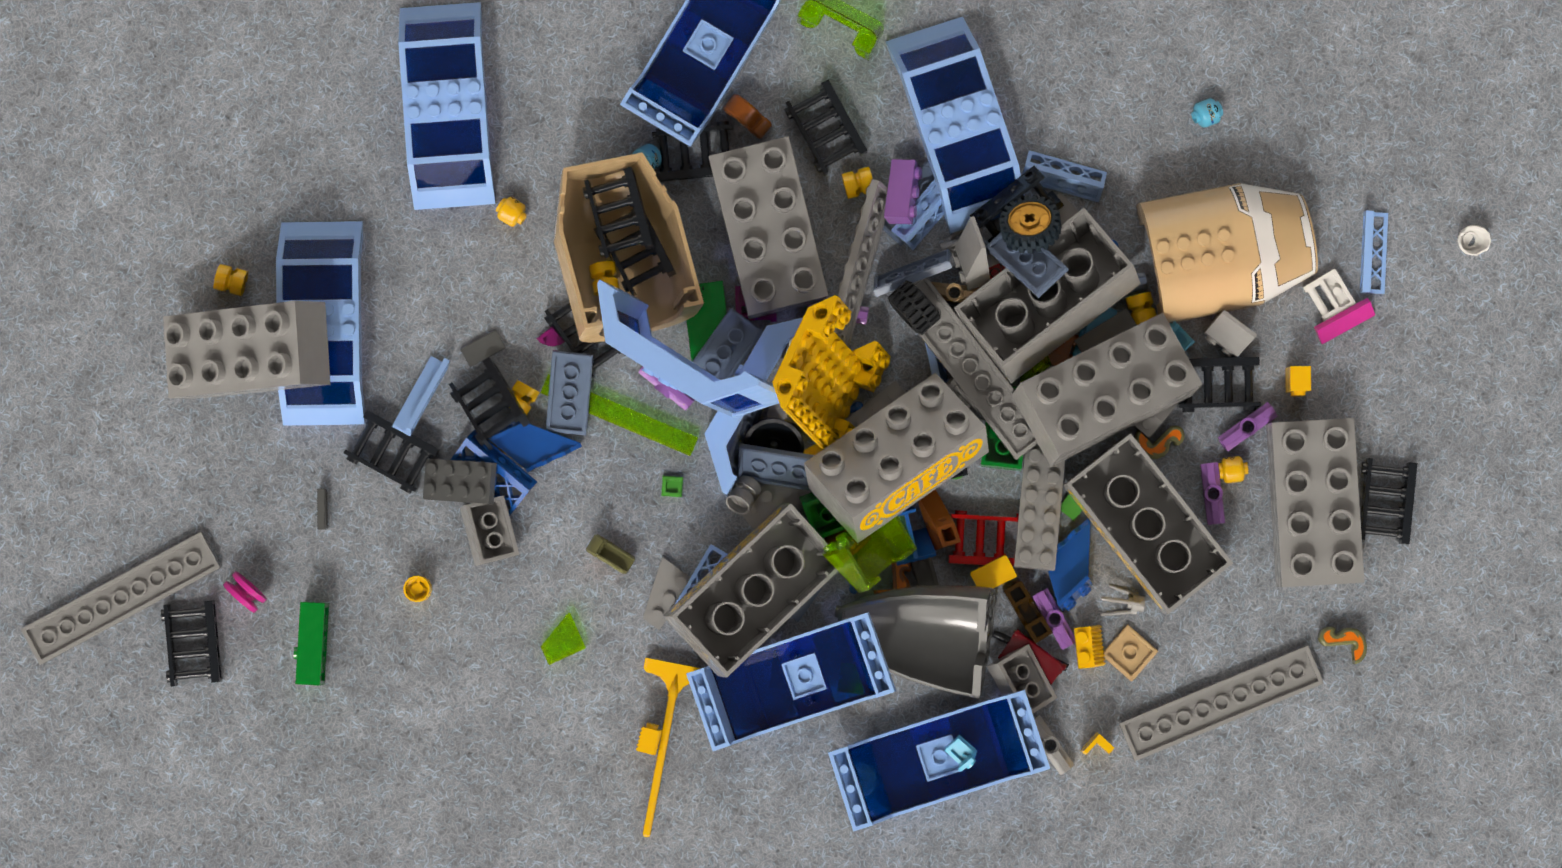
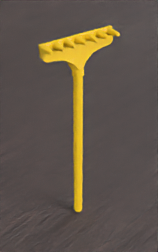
[643,658,700,837]

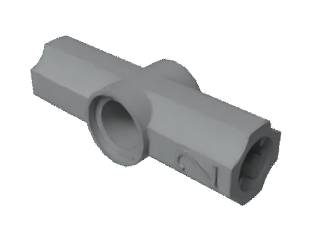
[1034,715,1075,775]

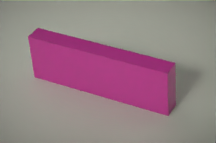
[1314,298,1375,344]

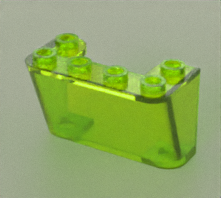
[797,0,884,61]
[822,516,917,593]

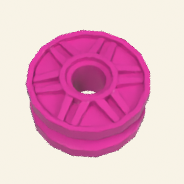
[223,571,267,613]

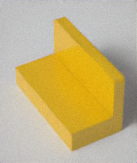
[970,555,1017,588]
[1080,732,1114,755]

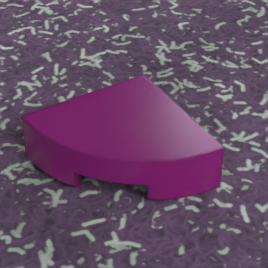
[537,327,565,347]

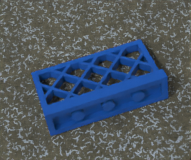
[450,430,537,516]

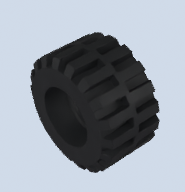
[888,280,941,335]

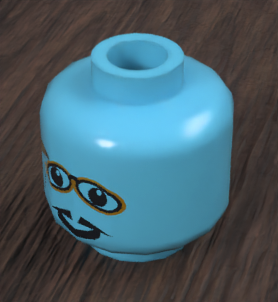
[1191,98,1223,128]
[633,144,662,169]

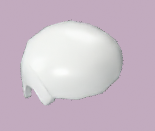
[1457,225,1491,256]

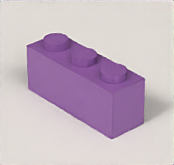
[884,159,922,224]

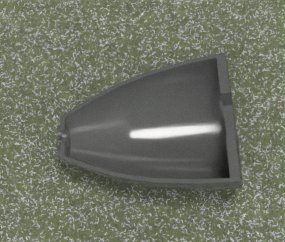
[834,585,995,699]

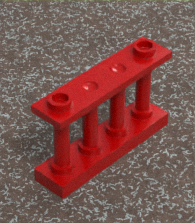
[948,510,1019,567]

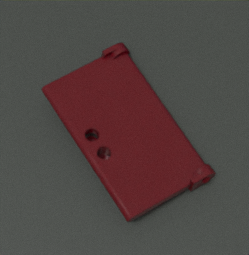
[998,629,1067,685]

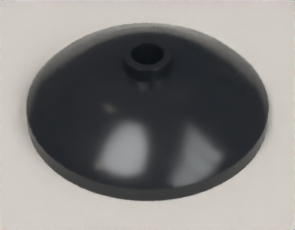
[743,418,804,453]

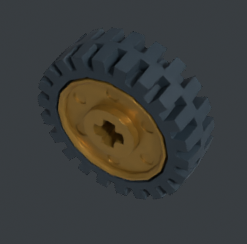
[1000,195,1062,254]

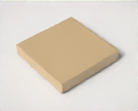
[1103,624,1158,682]

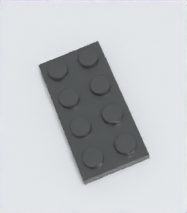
[423,459,497,504]

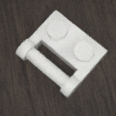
[1303,269,1356,322]

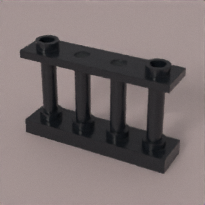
[784,79,868,176]
[652,121,734,182]
[970,166,1064,243]
[583,167,655,261]
[594,206,677,296]
[544,302,626,379]
[449,357,531,450]
[1177,357,1261,413]
[344,410,440,494]
[1360,458,1418,545]
[161,600,222,687]

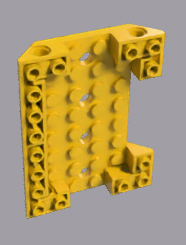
[772,295,891,450]

